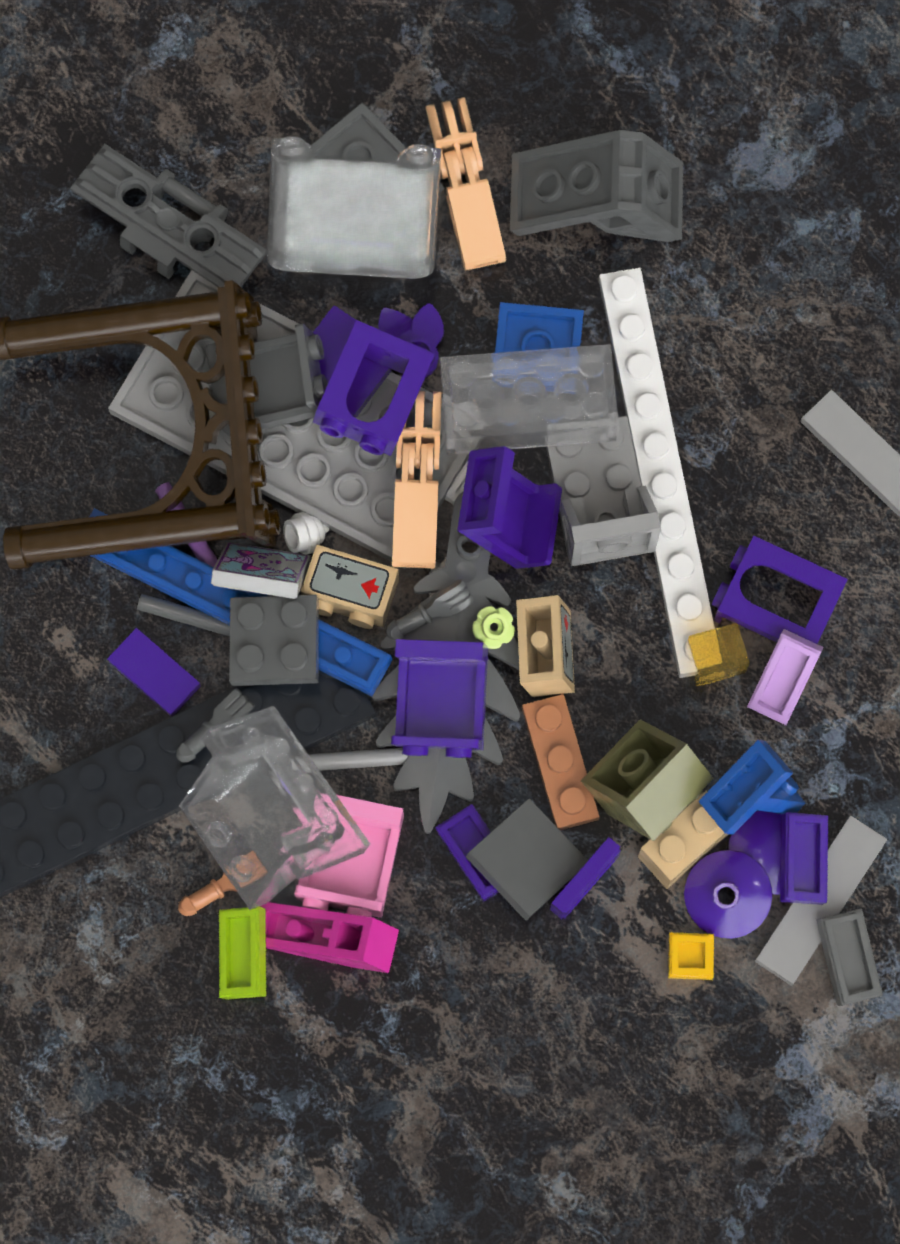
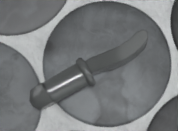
[386,579,474,640]
[176,688,255,762]

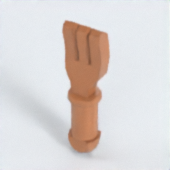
[178,852,266,916]

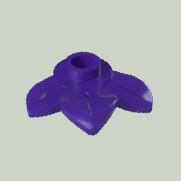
[378,303,444,377]

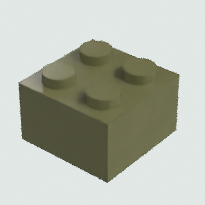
[581,719,714,841]

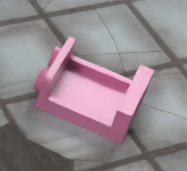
[294,791,404,918]

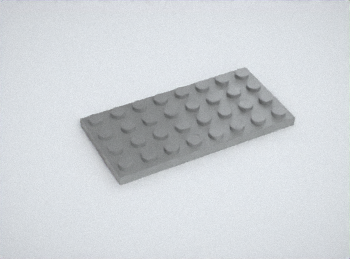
[108,270,487,569]

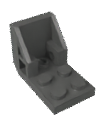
[510,130,683,242]

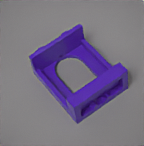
[313,320,435,456]
[711,536,848,644]

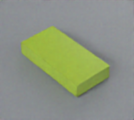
[219,906,266,999]

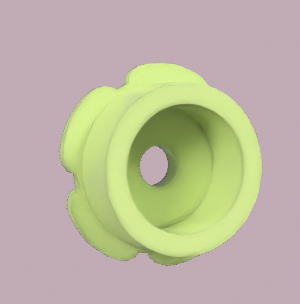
[472,606,515,649]

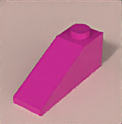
[261,901,399,973]

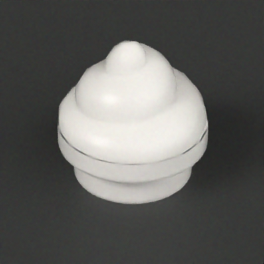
[283,512,329,555]

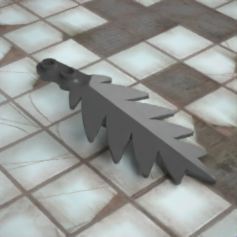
[372,492,521,834]

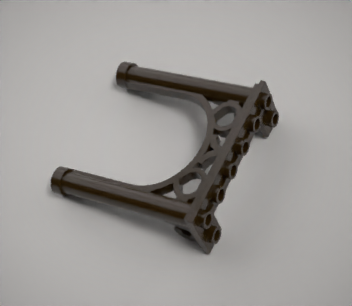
[0,280,281,570]

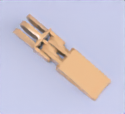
[425,97,506,271]
[392,391,442,569]

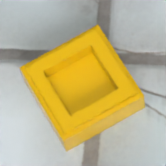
[668,932,714,980]

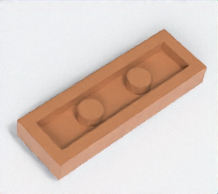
[522,694,599,830]

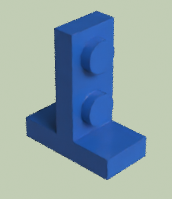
[698,740,806,835]

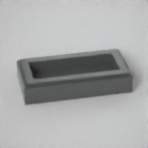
[816,909,883,1006]

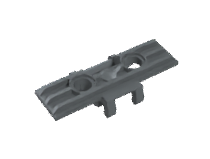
[70,144,267,287]

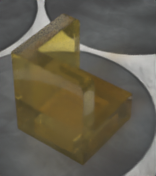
[688,623,750,686]

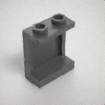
[206,323,328,436]

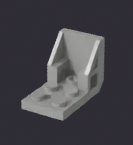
[544,416,661,566]

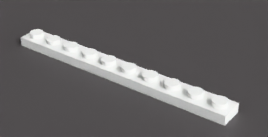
[599,268,723,678]

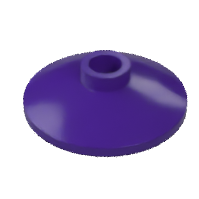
[684,850,773,939]

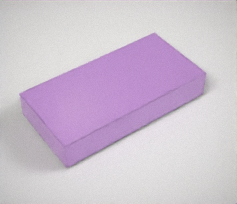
[747,629,823,725]

